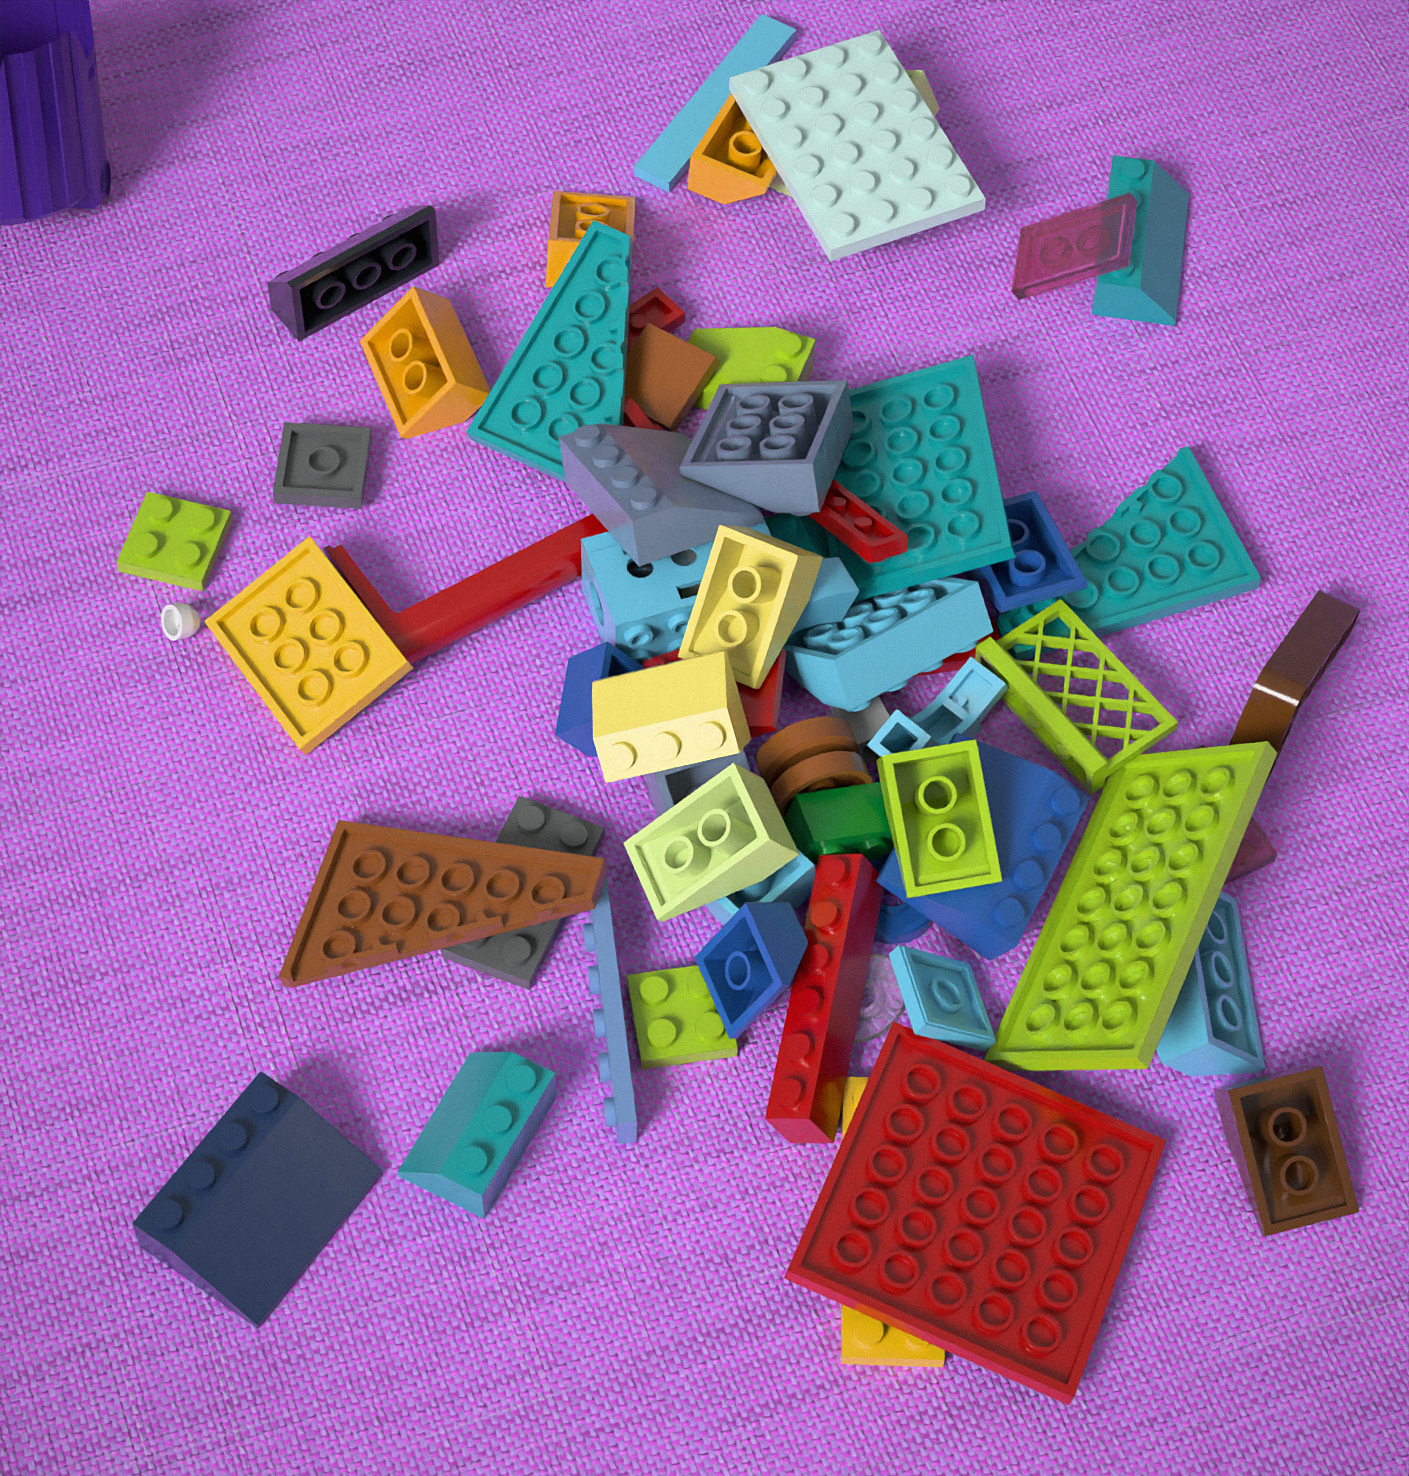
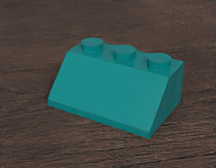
[397,1052,556,1219]

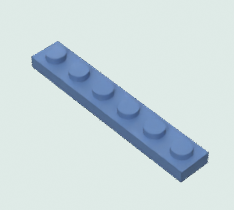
[582,875,637,1144]

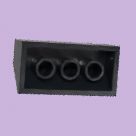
[267,205,439,342]

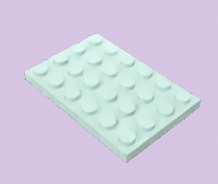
[729,30,986,262]

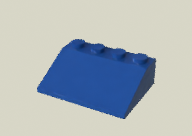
[876,733,1091,961]

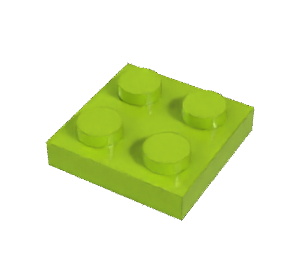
[117,492,233,592]
[627,965,738,1070]

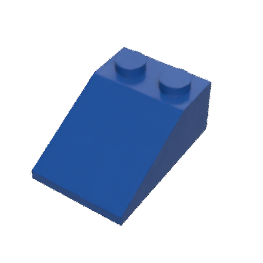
[965,491,1087,612]

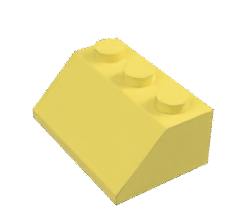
[592,650,751,783]

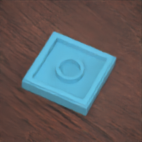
[889,945,996,1051]

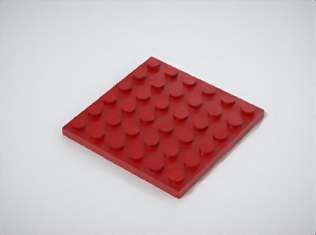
[784,1021,1166,1405]

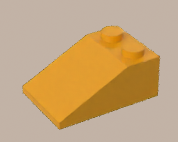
[545,191,635,288]

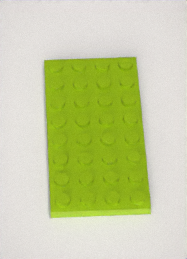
[984,741,1277,1071]

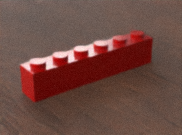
[765,854,884,1143]

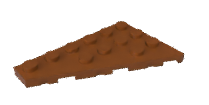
[279,820,608,988]

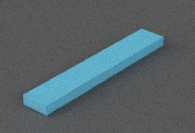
[634,14,796,192]

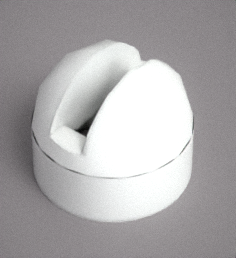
[161,603,201,641]

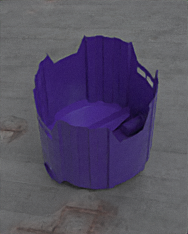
[0,0,111,226]

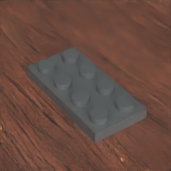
[441,796,605,991]

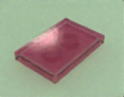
[1011,193,1137,300]

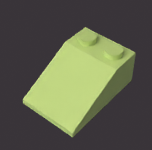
[624,763,799,922]

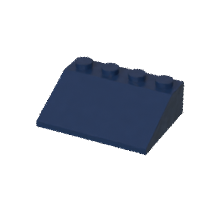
[132,1071,383,1329]

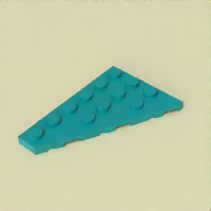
[466,220,633,483]
[997,446,1261,660]

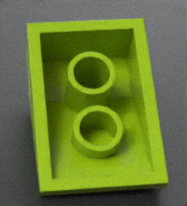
[688,327,816,410]
[876,739,1002,898]

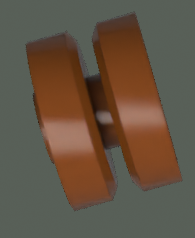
[755,716,873,819]

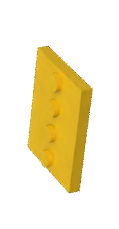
[204,536,413,755]

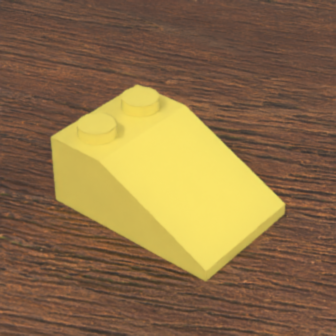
[678,525,823,689]

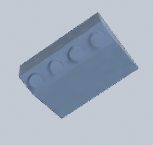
[680,380,854,516]
[559,423,763,567]

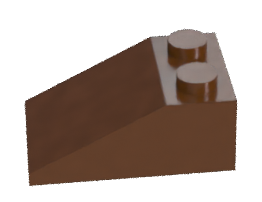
[1213,1065,1359,1237]

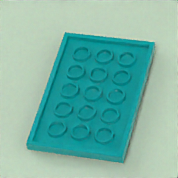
[826,355,1016,602]

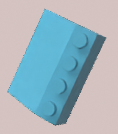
[783,577,994,712]

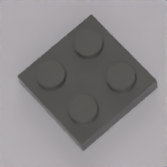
[273,422,372,509]

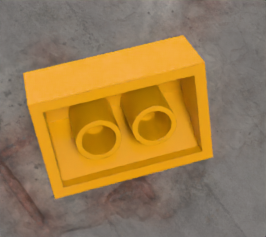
[687,93,778,205]
[360,286,491,439]

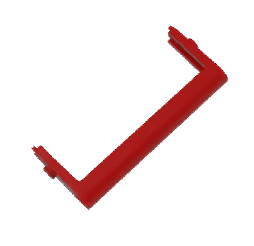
[323,396,663,664]

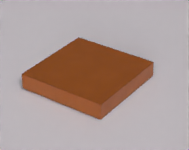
[625,323,720,432]

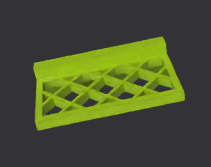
[975,599,1178,795]

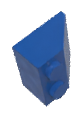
[555,642,643,757]
[694,902,808,1039]

